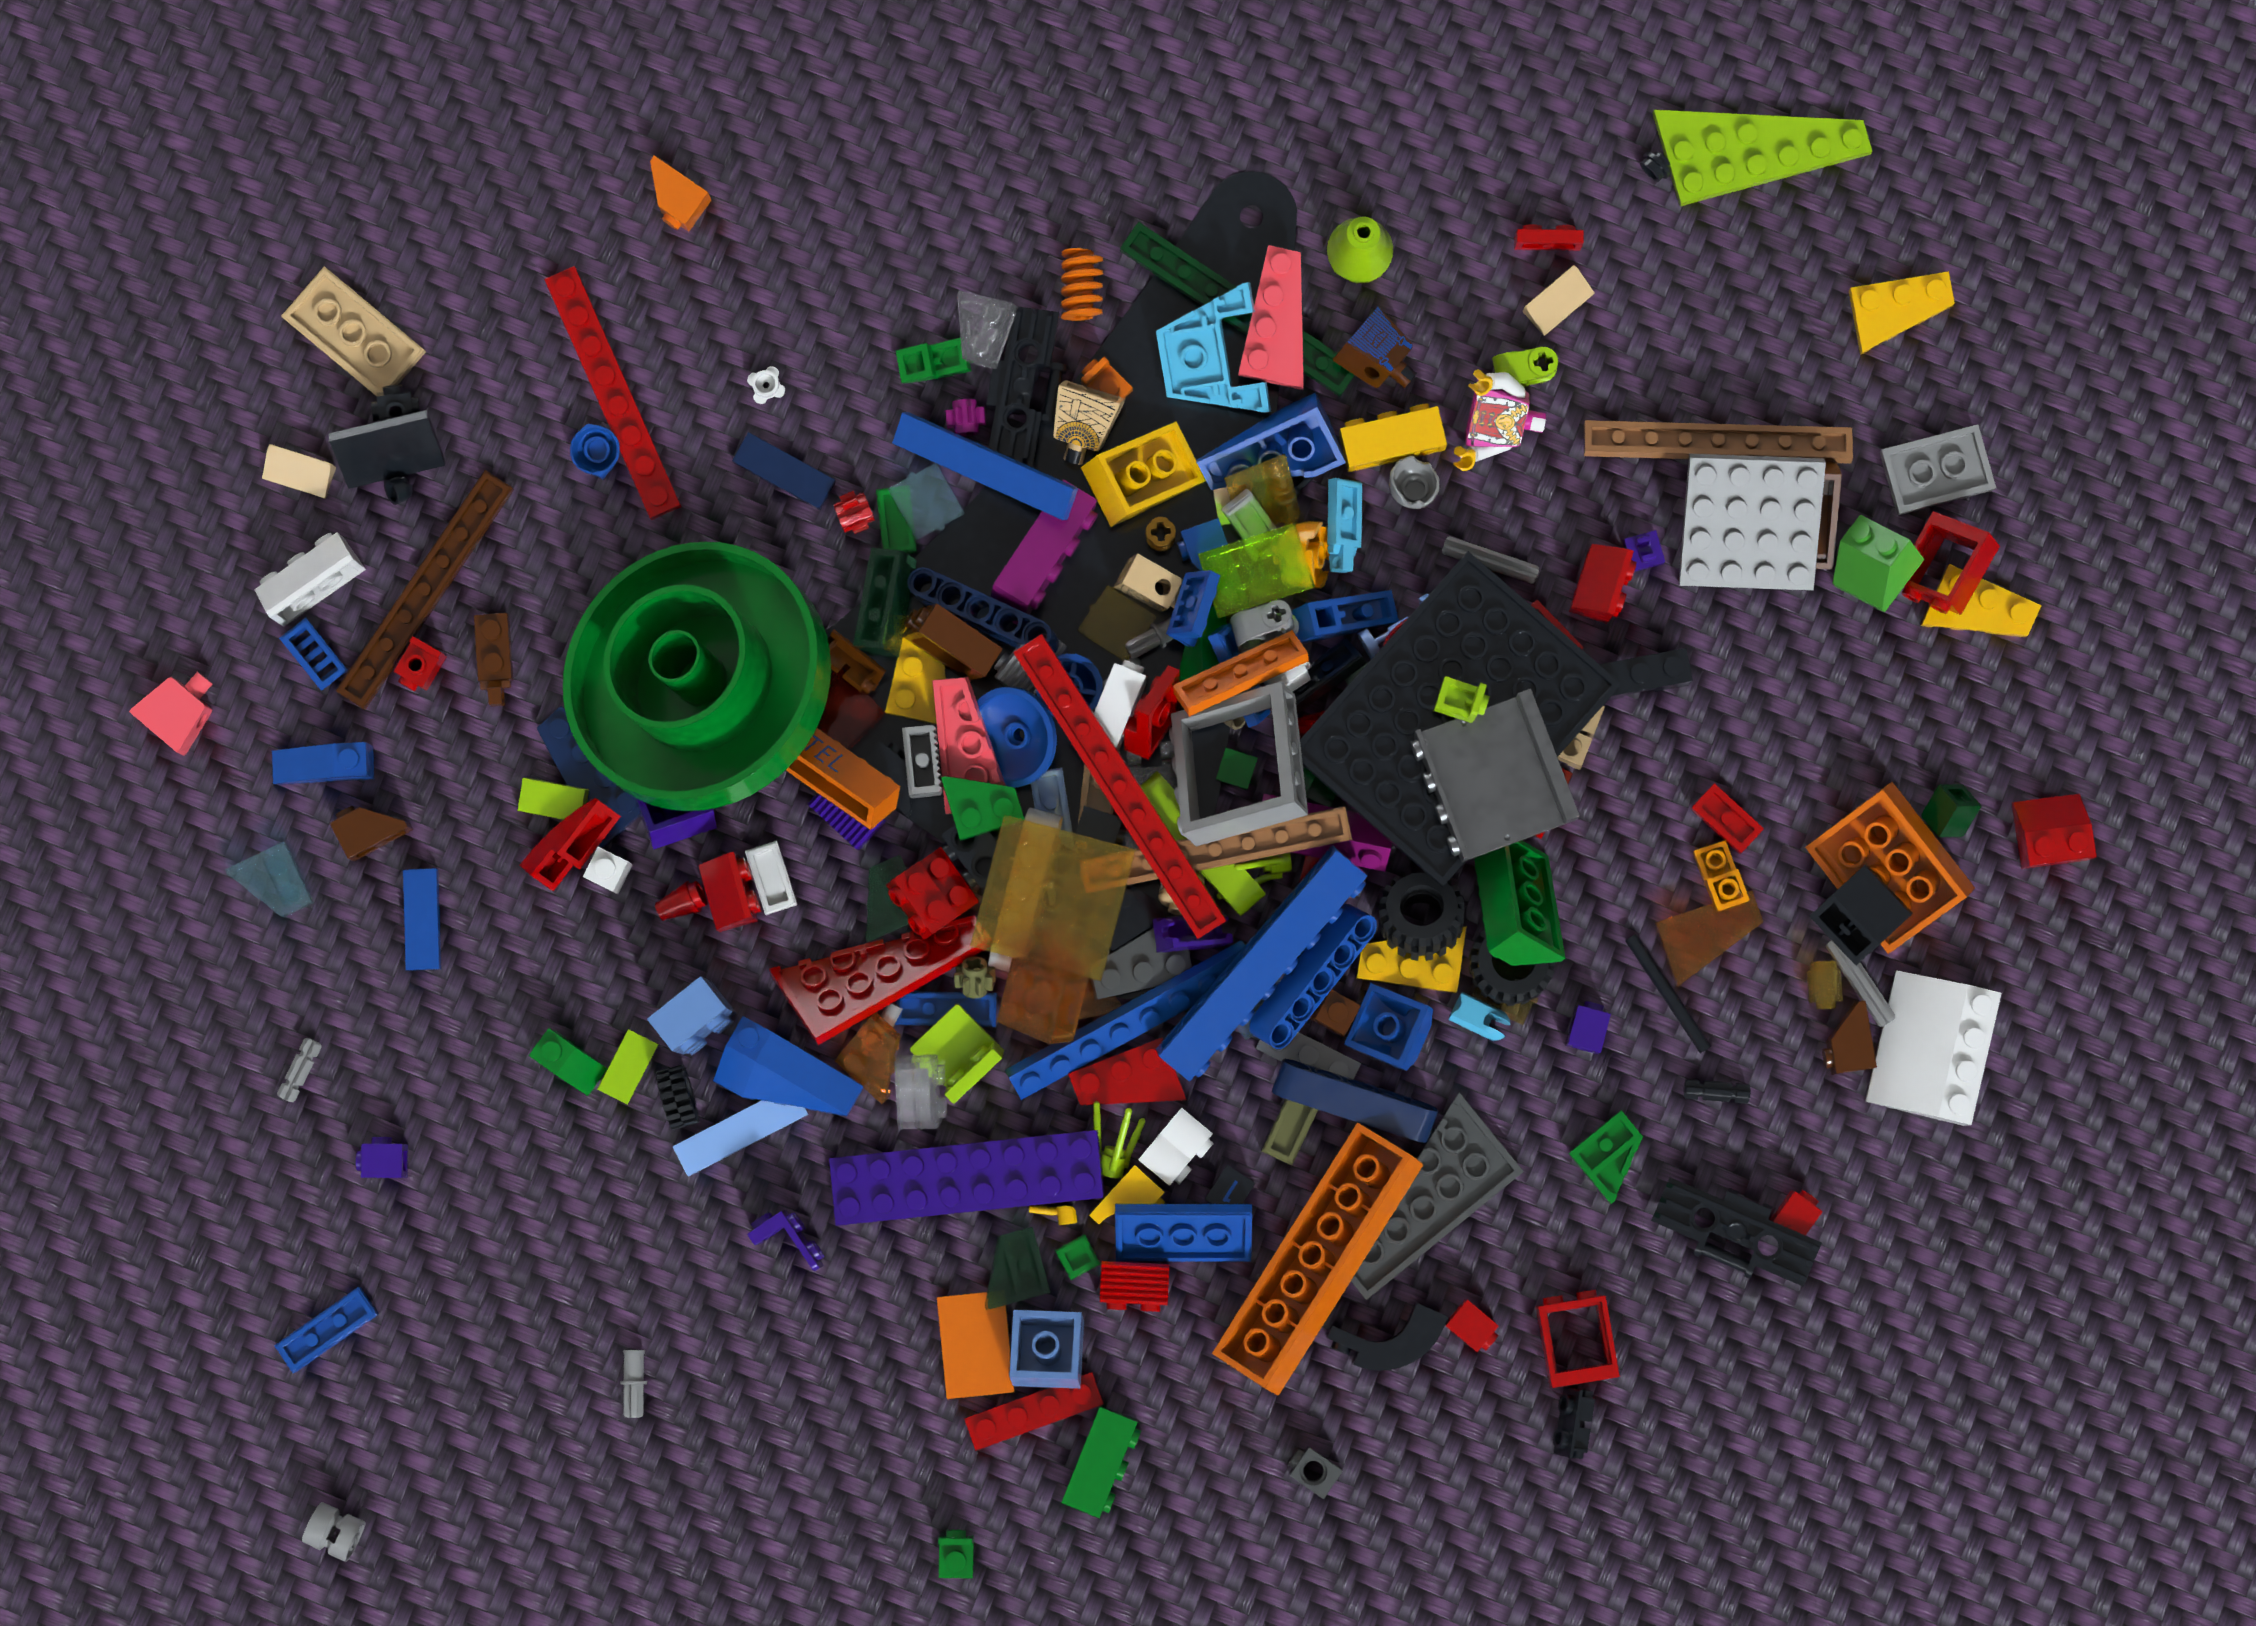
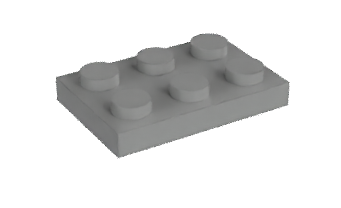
[1880,424,1996,515]

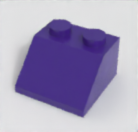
[635,798,717,850]

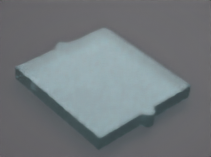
[888,463,965,540]

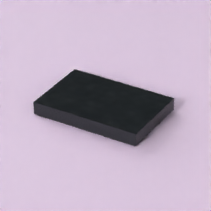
[329,410,445,489]

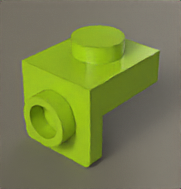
[1433,676,1490,723]

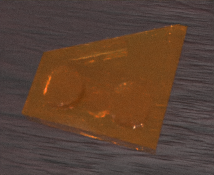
[834,1012,901,1104]

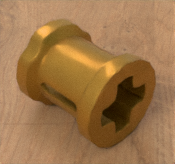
[1146,517,1176,552]

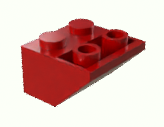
[1569,544,1637,624]
[698,851,762,932]

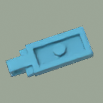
[1327,478,1362,573]

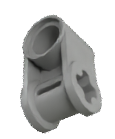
[1230,600,1299,653]

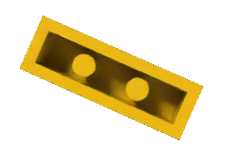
[1339,403,1447,473]

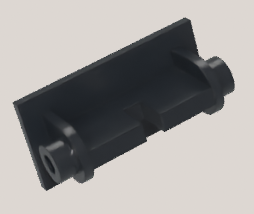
[1553,1386,1596,1459]

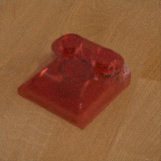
[817,669,886,750]

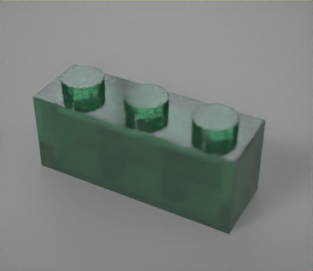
[853,548,917,658]

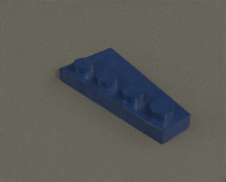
[537,706,641,849]

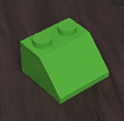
[1833,515,1924,613]

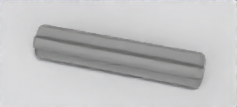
[1442,536,1539,584]
[1826,940,1895,1027]

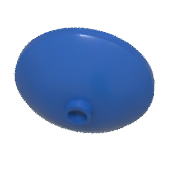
[977,686,1057,787]

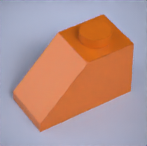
[650,155,711,232]

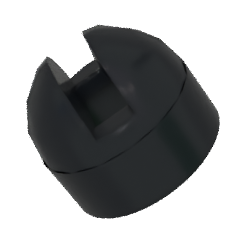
[384,476,413,505]

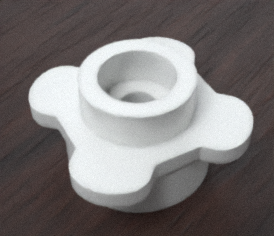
[747,366,785,404]

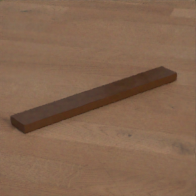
[336,470,514,710]

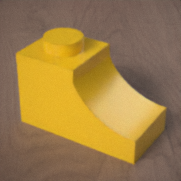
[1089,1165,1165,1224]

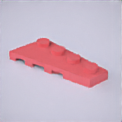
[1238,245,1304,390]

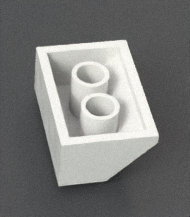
[255,532,366,627]

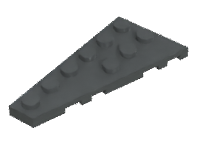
[1351,1092,1524,1300]

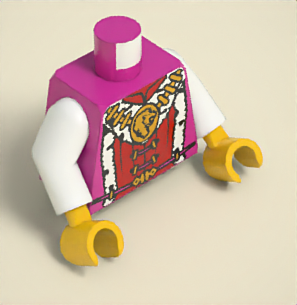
[1453,369,1546,471]

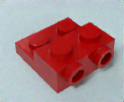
[1122,665,1180,759]
[886,847,979,940]

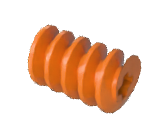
[1061,248,1103,321]

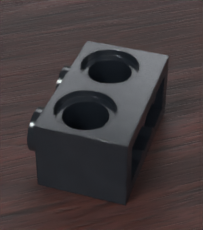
[941,825,1013,891]

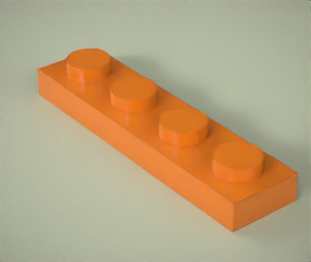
[1172,630,1309,717]

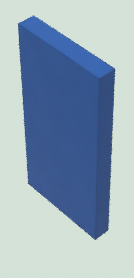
[1115,1204,1252,1262]

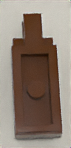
[474,613,513,707]

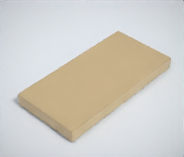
[281,266,426,396]

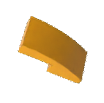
[1693,840,1750,912]

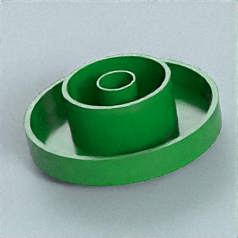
[563,541,831,811]

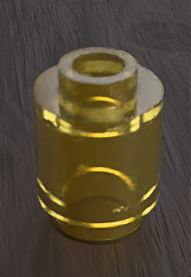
[1807,961,1843,1010]

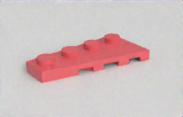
[932,677,1006,814]

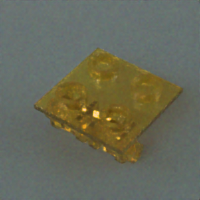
[1224,454,1301,527]

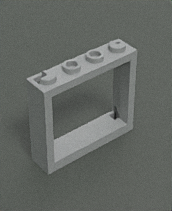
[1169,681,1308,846]

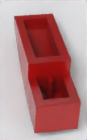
[519,798,621,891]

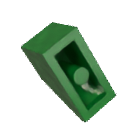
[529,1028,608,1096]

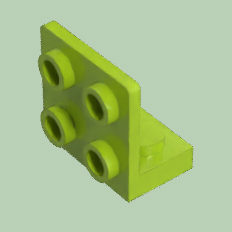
[910,1004,1004,1104]

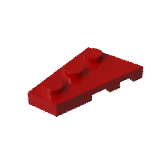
[1068,1037,1187,1106]

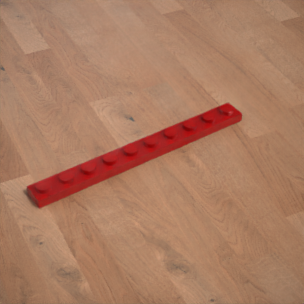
[1013,634,1227,939]

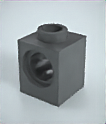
[1288,1446,1343,1499]

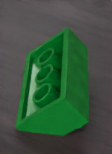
[1474,840,1566,966]

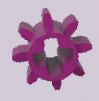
[945,399,986,437]

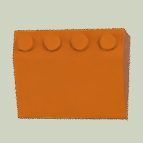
[1805,782,1975,954]

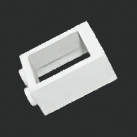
[1094,659,1149,751]

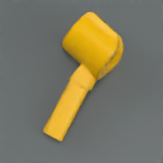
[1029,1205,1077,1225]

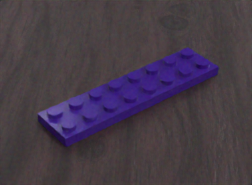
[829,1130,1105,1226]

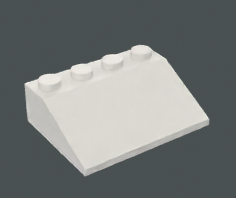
[1865,970,2001,1126]

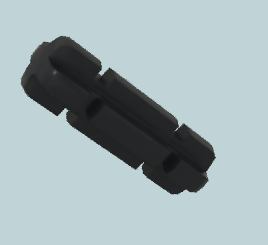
[1683,1079,1751,1104]

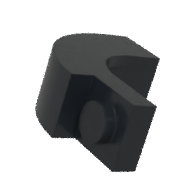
[1326,1302,1448,1371]

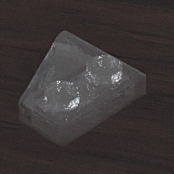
[957,290,1018,369]

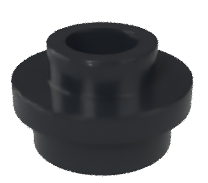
[1640,151,1671,182]

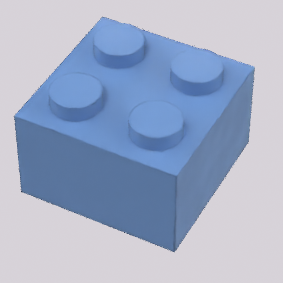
[1009,1310,1084,1389]

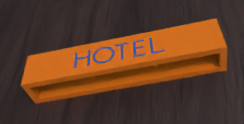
[786,728,900,830]

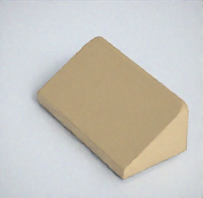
[1523,265,1595,336]
[262,444,336,499]

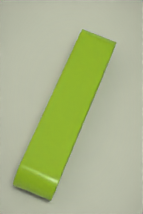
[1140,771,1266,916]

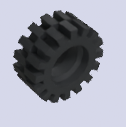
[656,1064,699,1130]

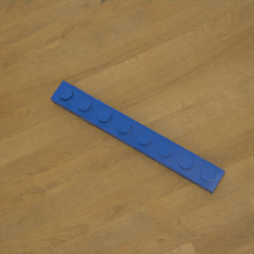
[1005,940,1245,1100]

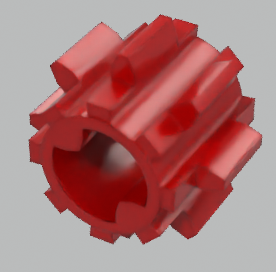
[833,490,875,534]

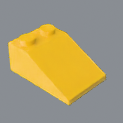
[1081,421,1206,527]

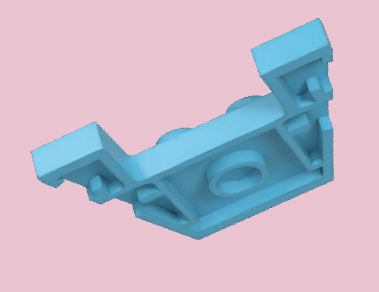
[1156,282,1271,413]

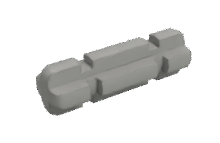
[277,1038,321,1102]

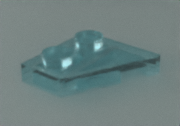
[225,842,314,917]

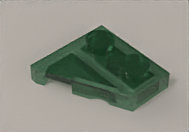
[866,855,909,943]
[985,1227,1050,1310]

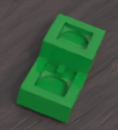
[896,337,972,384]

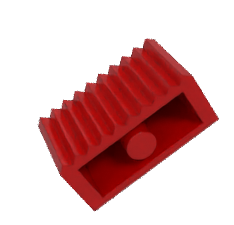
[1100,1261,1170,1312]

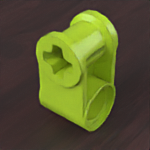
[1492,347,1558,387]

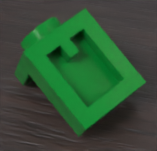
[938,1529,974,1578]

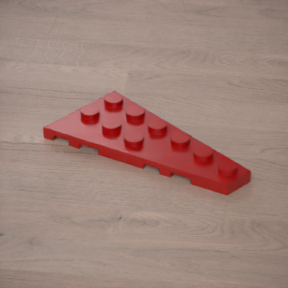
[769,915,993,1045]

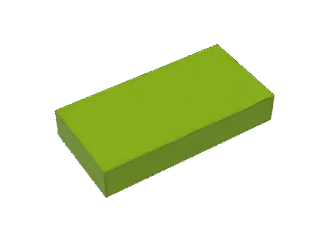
[517,777,589,819]
[597,1029,659,1105]

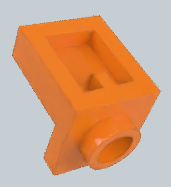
[1081,356,1133,398]

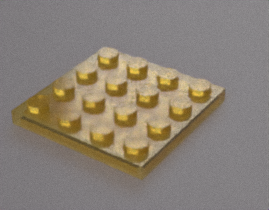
[970,815,1136,981]

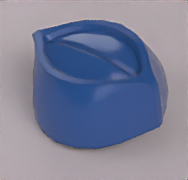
[570,424,620,480]

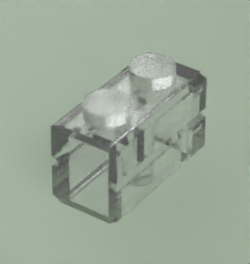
[894,1054,947,1129]

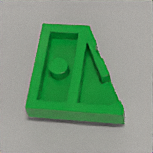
[941,776,1025,841]
[1568,1110,1643,1204]

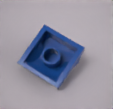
[1344,983,1433,1071]

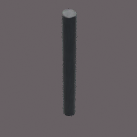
[1625,934,1711,1053]

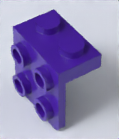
[747,1210,825,1271]

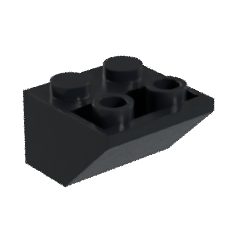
[1809,864,1913,966]

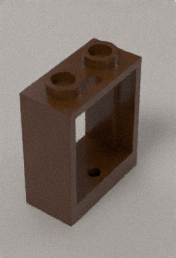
[902,603,1003,680]

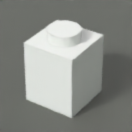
[583,847,633,894]

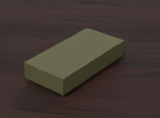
[1261,1099,1318,1166]

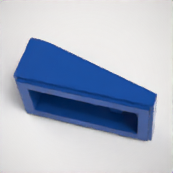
[279,617,348,691]

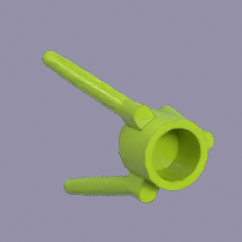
[1217,852,1292,900]
[1093,1101,1146,1178]

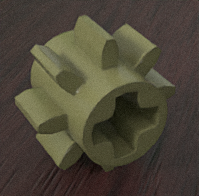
[954,956,995,999]

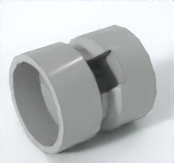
[302,1502,366,1562]

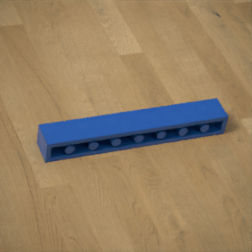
[1156,845,1367,1082]

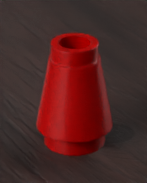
[655,881,708,921]

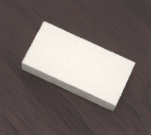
[745,841,798,915]

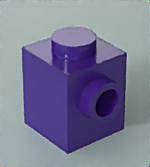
[356,1137,408,1178]

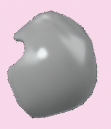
[1389,456,1439,509]

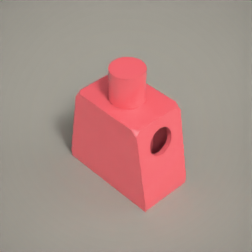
[129,671,213,756]

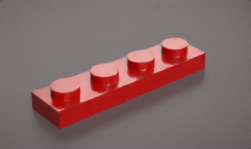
[964,1372,1104,1451]

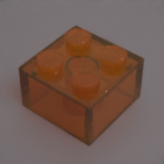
[997,955,1089,1044]

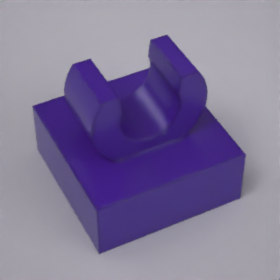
[1623,530,1665,572]

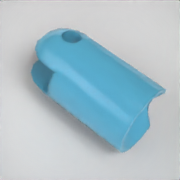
[1448,992,1511,1041]

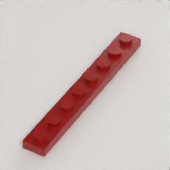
[544,266,682,520]

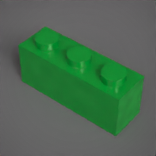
[1061,1406,1142,1518]

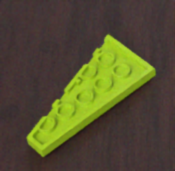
[1652,110,1873,206]

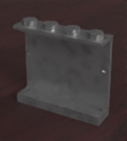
[1411,689,1580,862]

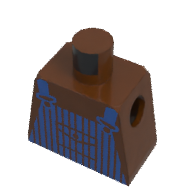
[1333,307,1417,388]

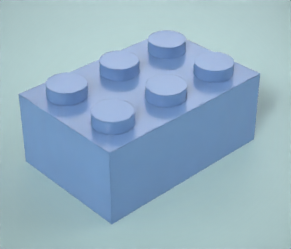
[647,976,736,1055]

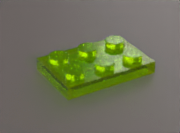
[1198,523,1315,618]

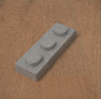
[1256,1032,1361,1079]

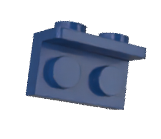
[1166,570,1220,647]

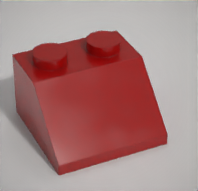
[2012,794,2097,869]

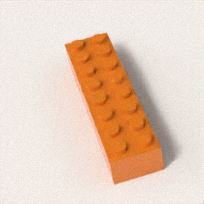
[1212,1122,1423,1396]

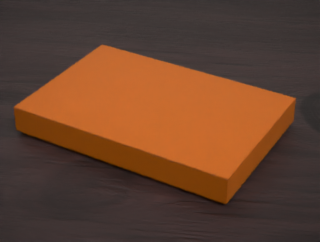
[937,1290,1015,1399]

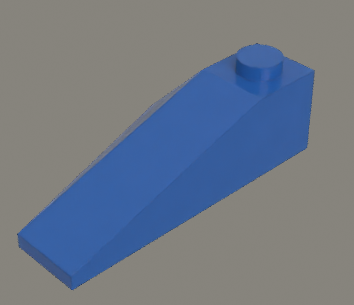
[1196,392,1346,490]
[713,1016,864,1116]

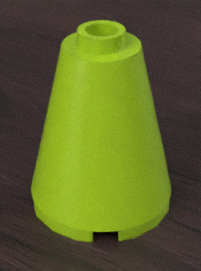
[1327,217,1393,284]

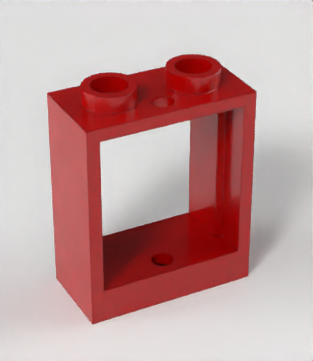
[1901,511,2000,615]
[1536,1289,1620,1388]

